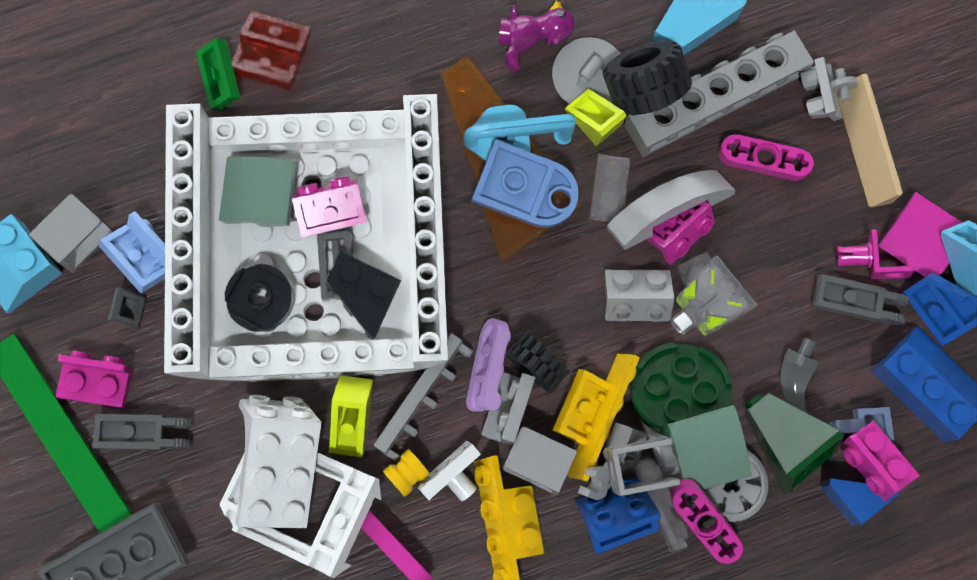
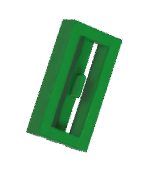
[196,38,240,111]

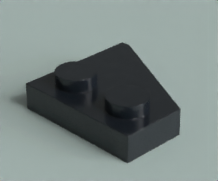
[325,251,401,340]

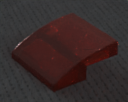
[231,11,311,91]

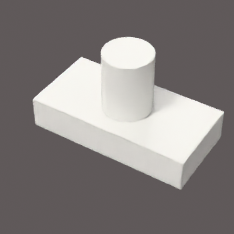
[416,441,481,501]

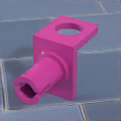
[836,229,914,279]

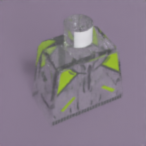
[670,255,757,336]

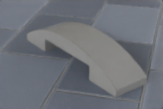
[607,170,735,250]

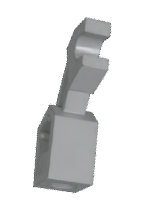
[578,422,648,500]

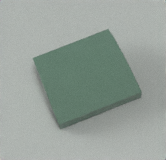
[219,157,297,227]
[668,405,752,495]

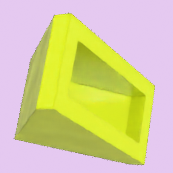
[565,89,626,147]

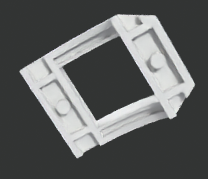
[219,453,381,578]

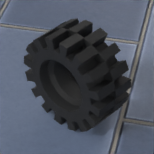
[506,333,570,393]

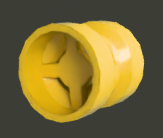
[383,449,431,497]

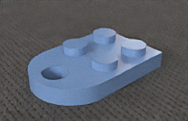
[471,139,578,228]

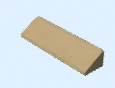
[838,74,903,207]

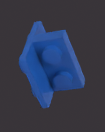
[575,477,661,555]

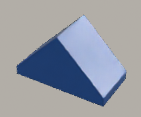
[821,478,899,526]

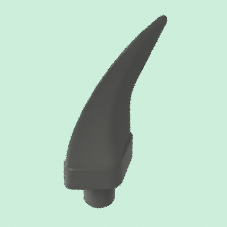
[780,337,819,413]

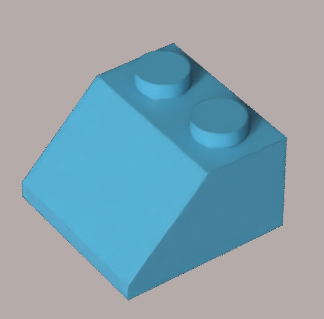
[0,214,63,314]

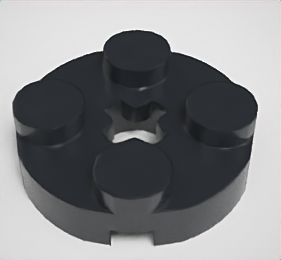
[224,264,294,332]

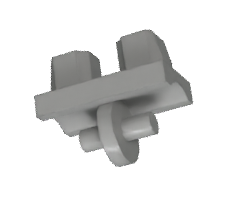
[800,57,858,121]

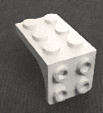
[235,395,322,528]

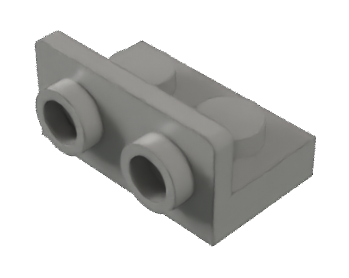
[482,373,535,446]

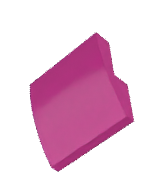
[878,192,962,277]

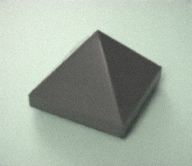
[108,287,146,328]

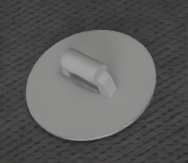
[552,37,621,104]

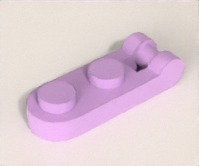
[466,318,511,412]

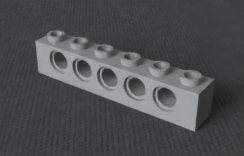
[624,30,814,157]

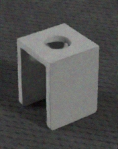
[29,194,112,273]
[503,427,577,495]
[604,437,681,496]

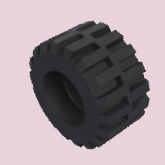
[602,41,692,115]

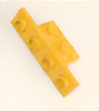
[552,354,640,482]
[474,455,544,580]

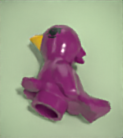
[498,0,575,73]

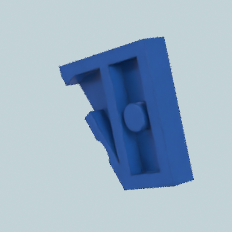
[902,272,977,346]

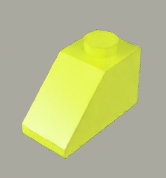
[329,375,373,457]

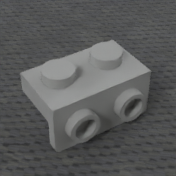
[604,270,674,322]

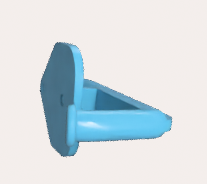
[463,105,576,162]

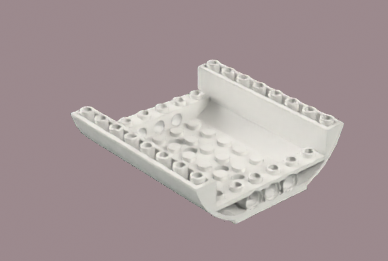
[164,94,448,382]

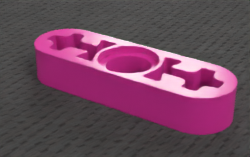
[719,134,814,181]
[670,479,743,564]
[361,510,433,580]

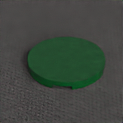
[630,342,732,438]

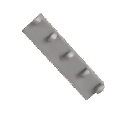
[374,333,473,463]

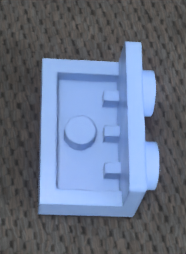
[99,211,165,294]

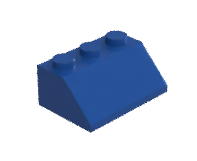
[871,325,977,443]

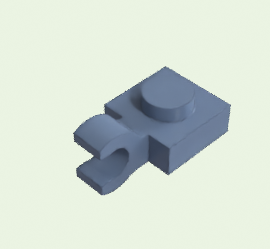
[829,407,894,441]

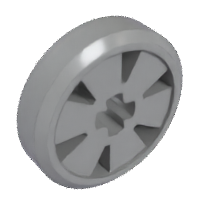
[703,451,768,522]

